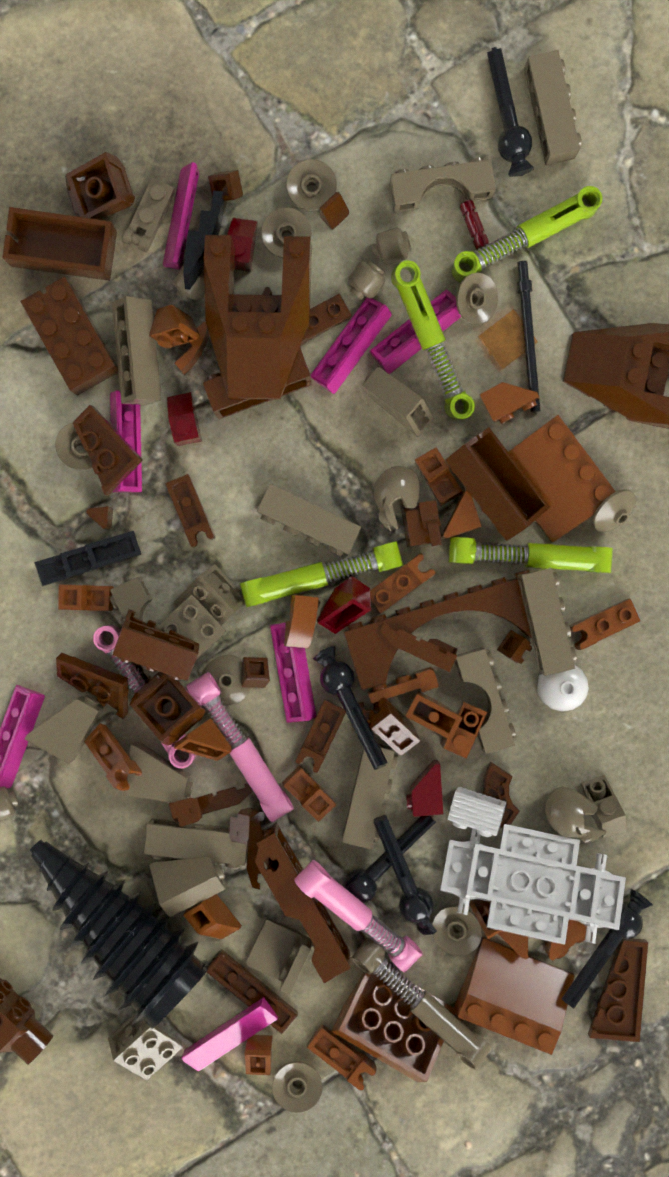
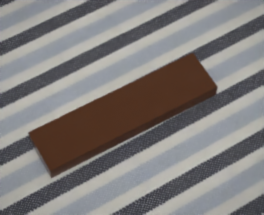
[207,949,298,1034]

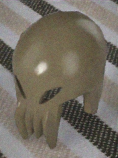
[373,466,420,531]
[545,786,606,843]

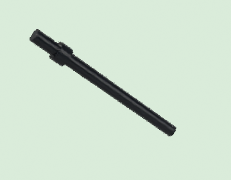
[517,260,541,413]

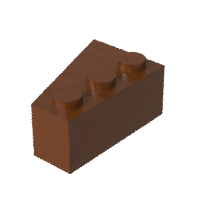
[112,609,200,681]

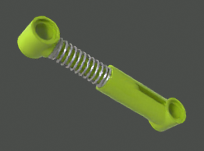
[451,186,603,283]
[391,260,475,420]
[449,537,613,573]
[239,541,403,608]

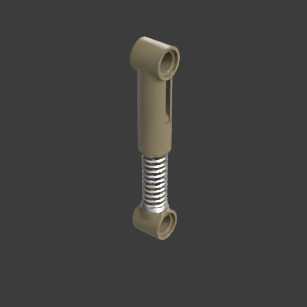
[351,937,492,1070]

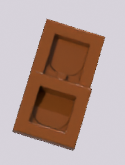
[174,321,209,375]
[415,447,462,506]
[58,584,114,611]
[284,595,319,648]
[282,765,337,822]

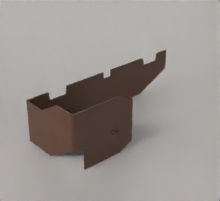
[380,621,458,672]
[168,783,253,827]
[229,808,265,890]

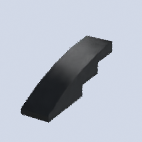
[183,191,224,290]
[34,531,141,587]

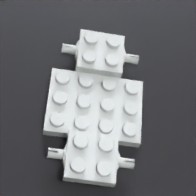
[440,824,626,945]

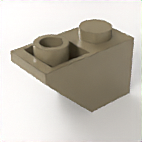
[581,775,627,839]

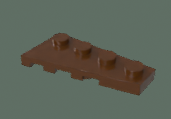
[588,938,648,1042]

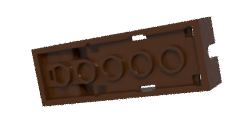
[255,822,351,983]

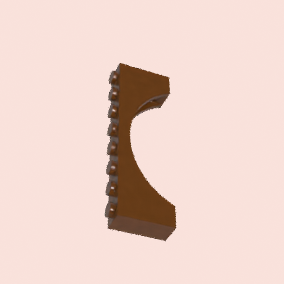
[344,569,532,690]

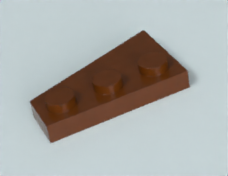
[73,405,143,496]
[56,652,128,719]

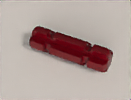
[460,199,489,250]

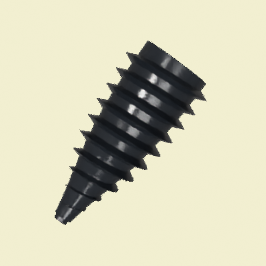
[29,840,208,1029]

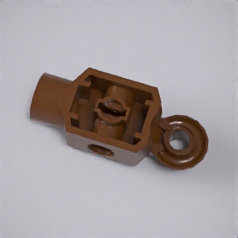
[0,978,54,1065]

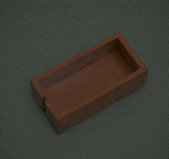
[2,207,117,281]
[20,276,118,396]
[203,348,312,420]
[445,427,550,541]

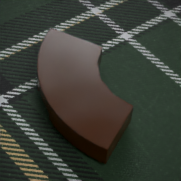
[483,762,520,829]

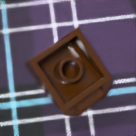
[65,152,135,219]
[129,672,206,746]

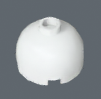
[537,664,589,711]

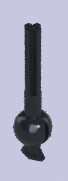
[487,47,534,177]
[313,646,388,770]
[373,815,437,935]
[342,816,436,904]
[562,889,653,1009]

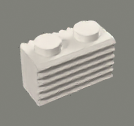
[448,787,507,837]

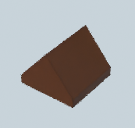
[86,506,113,530]

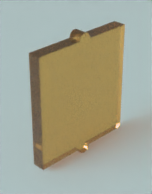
[478,309,538,369]

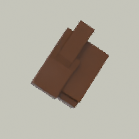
[401,500,442,547]

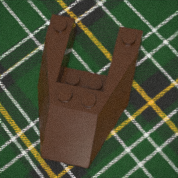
[204,235,312,400]
[563,323,669,429]

